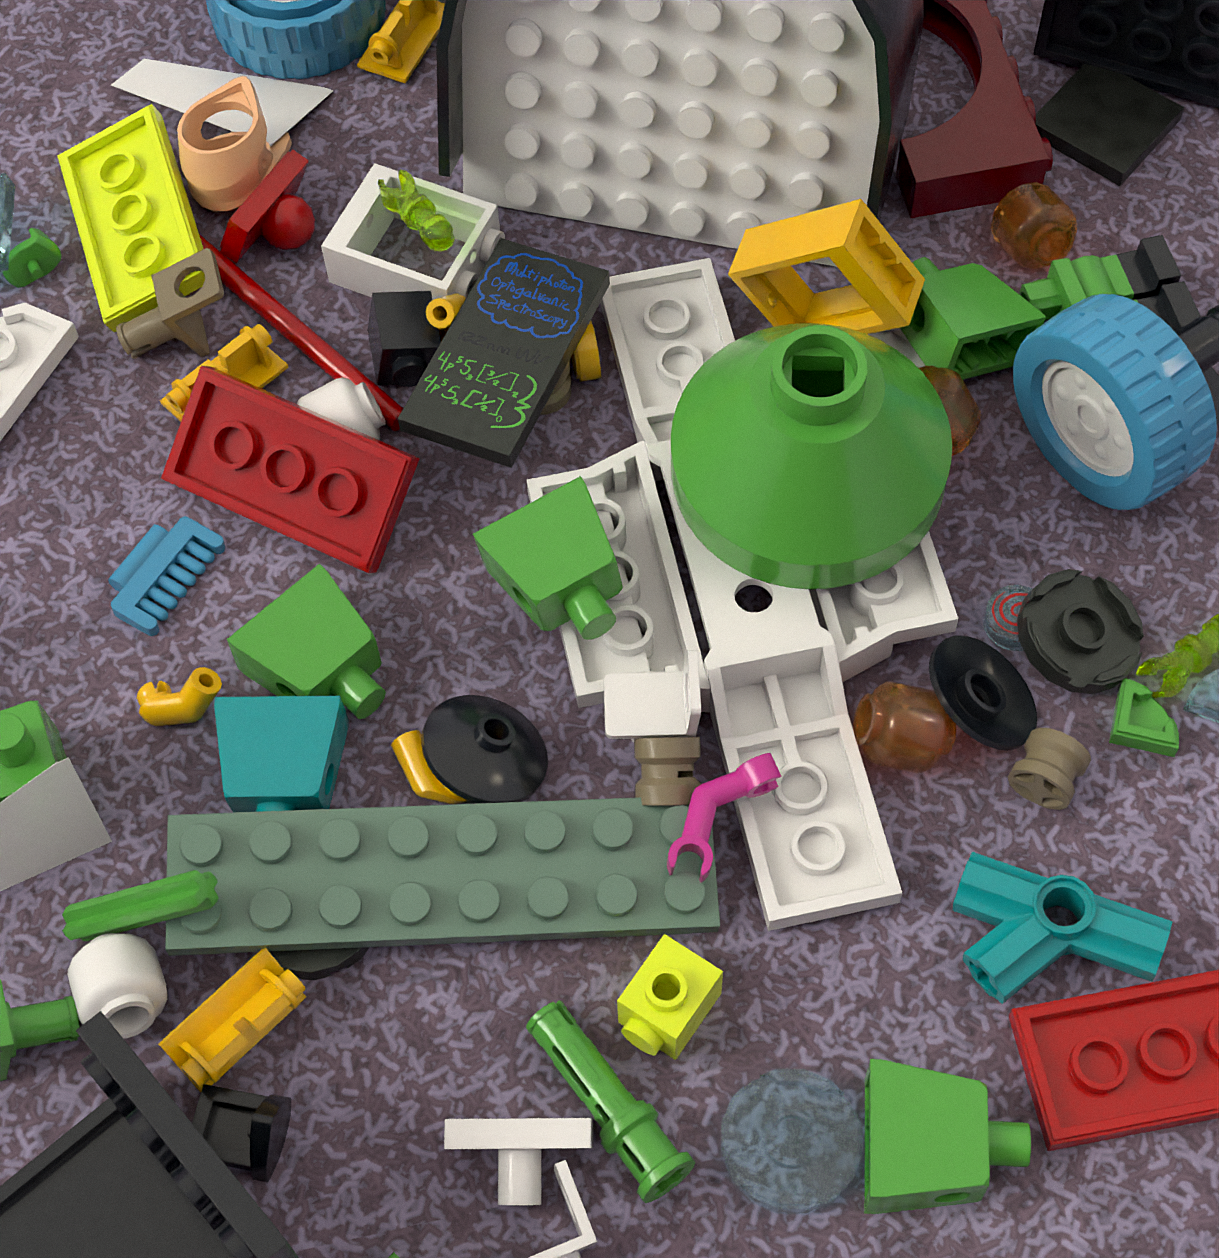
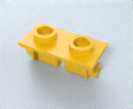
[357,0,445,84]
[160,324,289,421]
[158,948,306,1093]

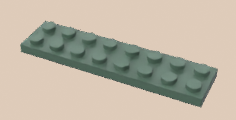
[165,797,720,956]

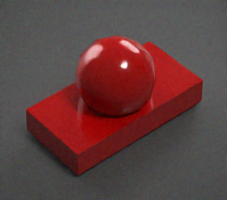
[220,149,315,263]

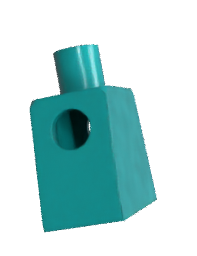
[214,696,349,813]

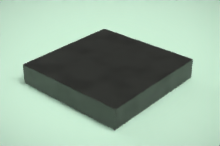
[1035,63,1184,186]

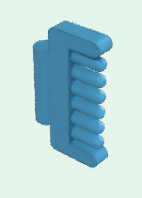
[108,516,226,636]

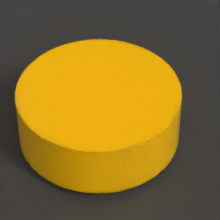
[571,321,601,382]

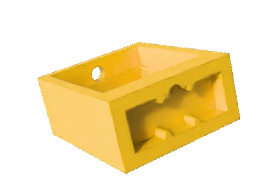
[728,199,925,334]

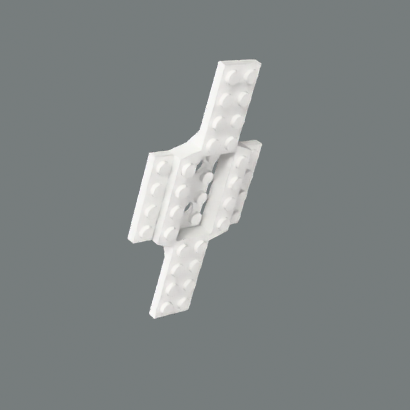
[527,258,958,931]

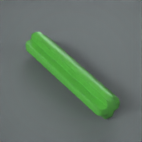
[62,870,219,941]

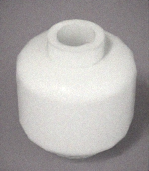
[297,377,386,440]
[68,933,167,1039]

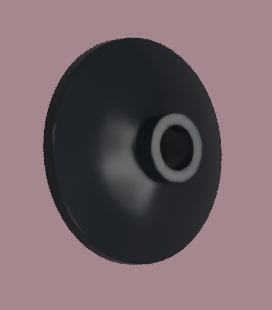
[929,635,1037,751]
[421,695,548,803]

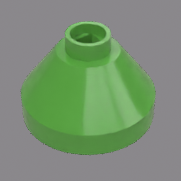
[671,323,952,589]

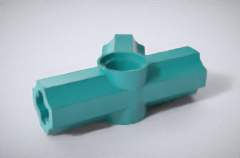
[952,852,1173,1004]

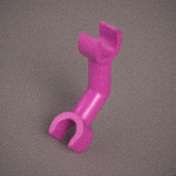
[667,753,782,883]

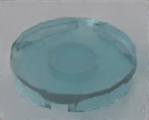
[721,1069,863,1215]

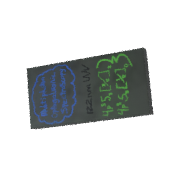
[398,238,610,468]

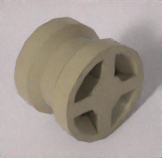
[1008,728,1091,810]

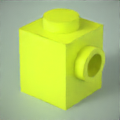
[617,934,723,1060]

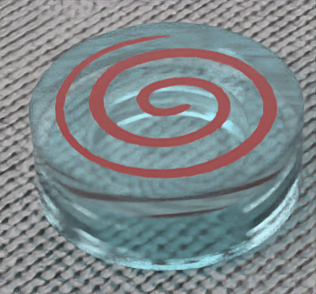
[984,585,1032,651]

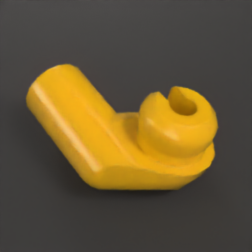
[426,294,466,342]
[136,667,222,727]
[391,730,467,804]

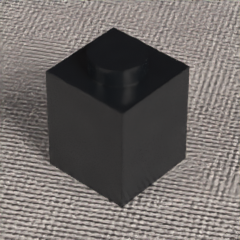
[367,291,441,387]

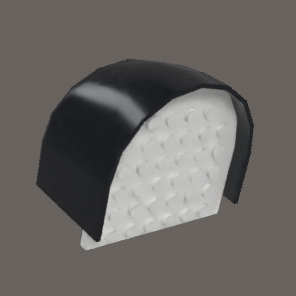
[436,0,925,267]

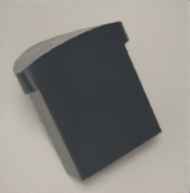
[192,1084,291,1183]

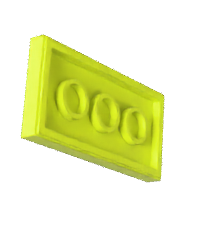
[57,104,205,332]

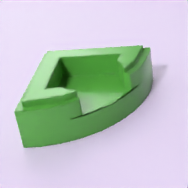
[1109,678,1179,757]

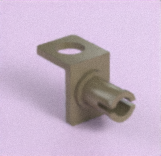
[116,248,224,359]

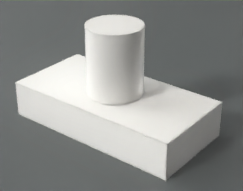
[444,1118,593,1205]

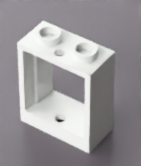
[321,163,505,300]

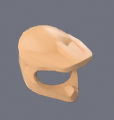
[177,76,292,211]

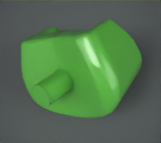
[0,228,61,288]

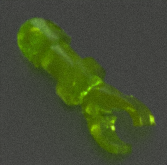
[378,169,455,251]
[1136,614,1219,698]

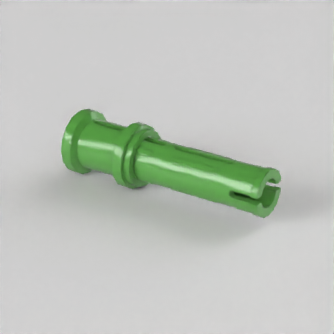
[526,1000,695,1203]

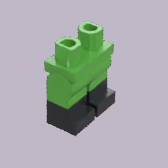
[1019,235,1201,332]

